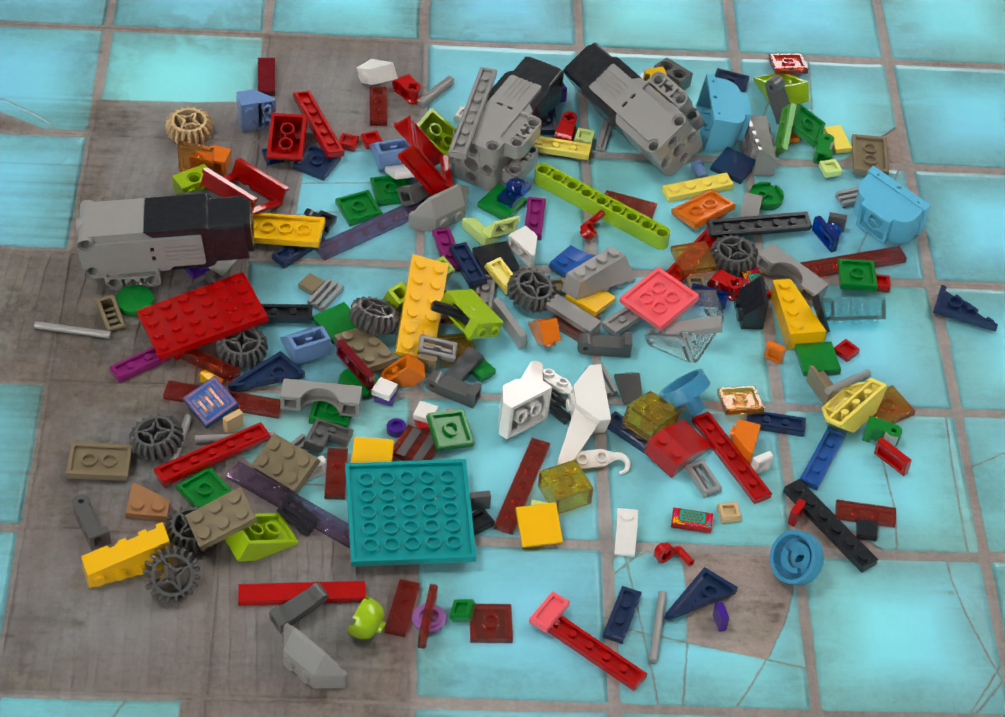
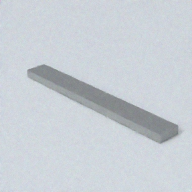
[448,67,497,160]

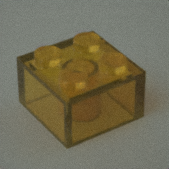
[622,391,681,441]
[538,459,594,514]

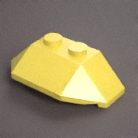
[821,378,887,433]

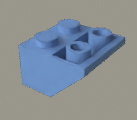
[236,89,276,132]
[369,138,410,170]
[280,326,331,365]

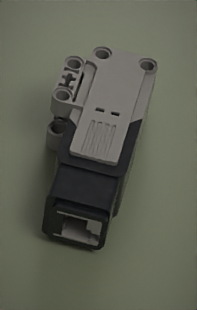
[563,42,704,176]
[449,57,564,191]
[76,194,255,290]

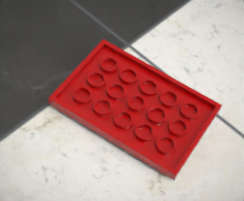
[136,272,269,361]

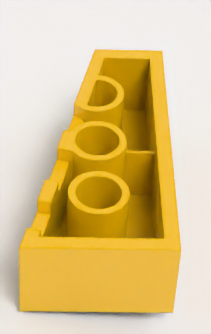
[770,279,827,349]
[81,522,171,588]

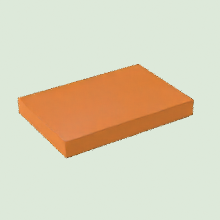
[671,189,735,229]

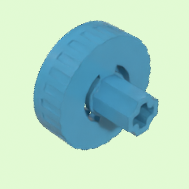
[659,369,711,416]
[770,530,824,585]

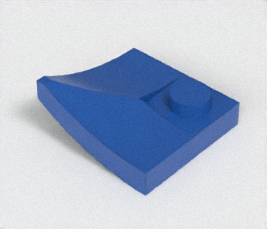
[549,245,596,278]

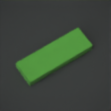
[775,102,797,156]

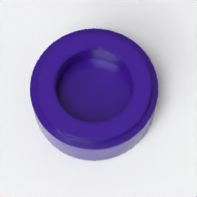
[386,418,406,438]

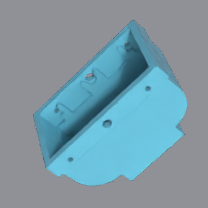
[696,74,752,153]
[854,166,931,244]

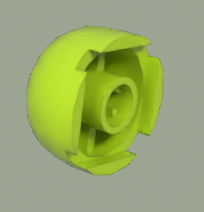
[347,596,386,640]

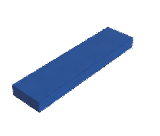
[800,426,846,491]

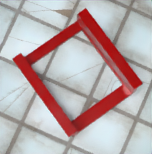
[394,115,453,196]
[199,158,289,215]

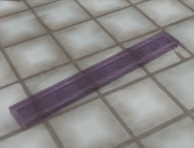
[314,194,431,260]
[227,461,350,549]

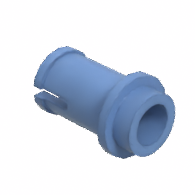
[690,159,709,178]

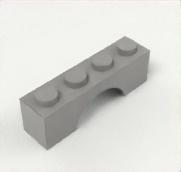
[756,243,829,307]
[280,379,362,417]

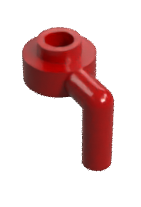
[580,210,605,240]
[654,542,695,566]

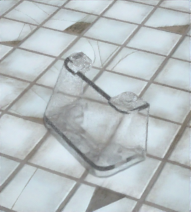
[644,289,724,363]

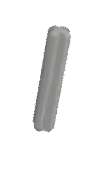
[417,76,454,108]
[595,119,612,152]

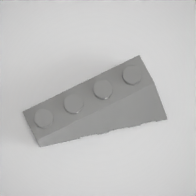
[745,116,779,176]
[562,247,636,300]

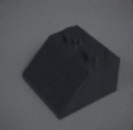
[734,276,769,329]

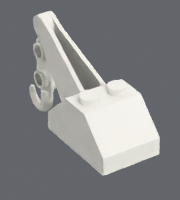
[498,361,573,440]
[557,364,631,475]

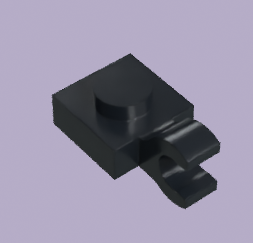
[304,208,337,233]

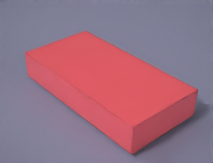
[529,591,570,633]

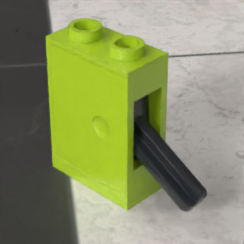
[431,289,504,341]

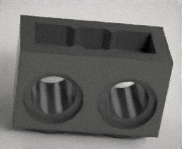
[654,57,693,90]

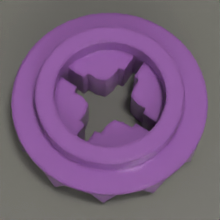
[412,604,446,634]

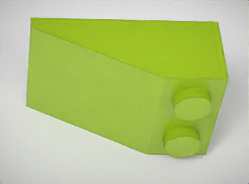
[753,72,809,105]
[417,107,456,164]
[225,513,298,562]

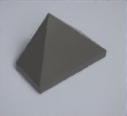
[614,372,643,405]

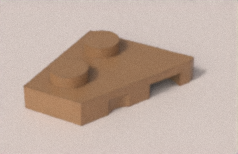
[126,482,171,522]

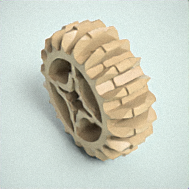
[165,106,213,147]

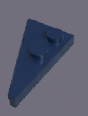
[933,285,998,332]
[228,351,305,392]
[664,567,738,621]

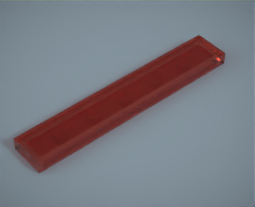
[800,246,907,277]
[163,380,282,419]
[494,438,550,535]

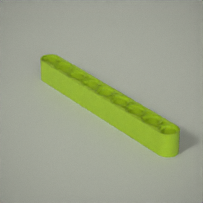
[534,163,670,250]

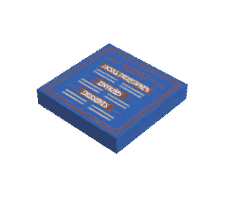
[183,376,239,429]

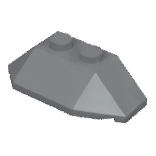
[408,184,469,232]
[283,623,348,688]

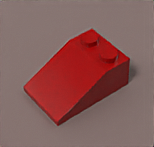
[266,113,308,161]
[644,420,712,478]

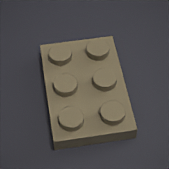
[851,134,889,175]
[333,327,398,372]
[251,433,321,494]
[66,442,133,481]
[185,487,258,551]

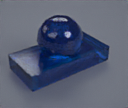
[497,177,532,208]
[812,215,841,253]

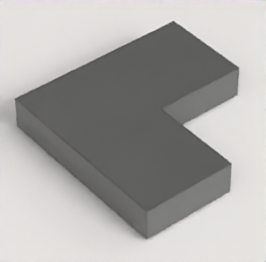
[303,418,354,453]

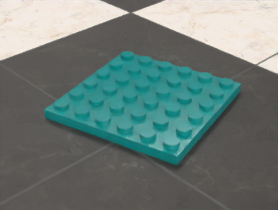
[345,459,476,567]

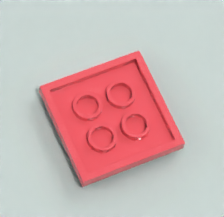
[620,267,699,332]

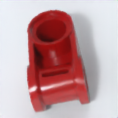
[392,74,421,104]
[554,111,577,141]
[707,270,744,302]

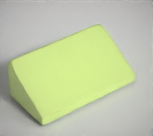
[482,216,520,238]
[462,218,499,246]

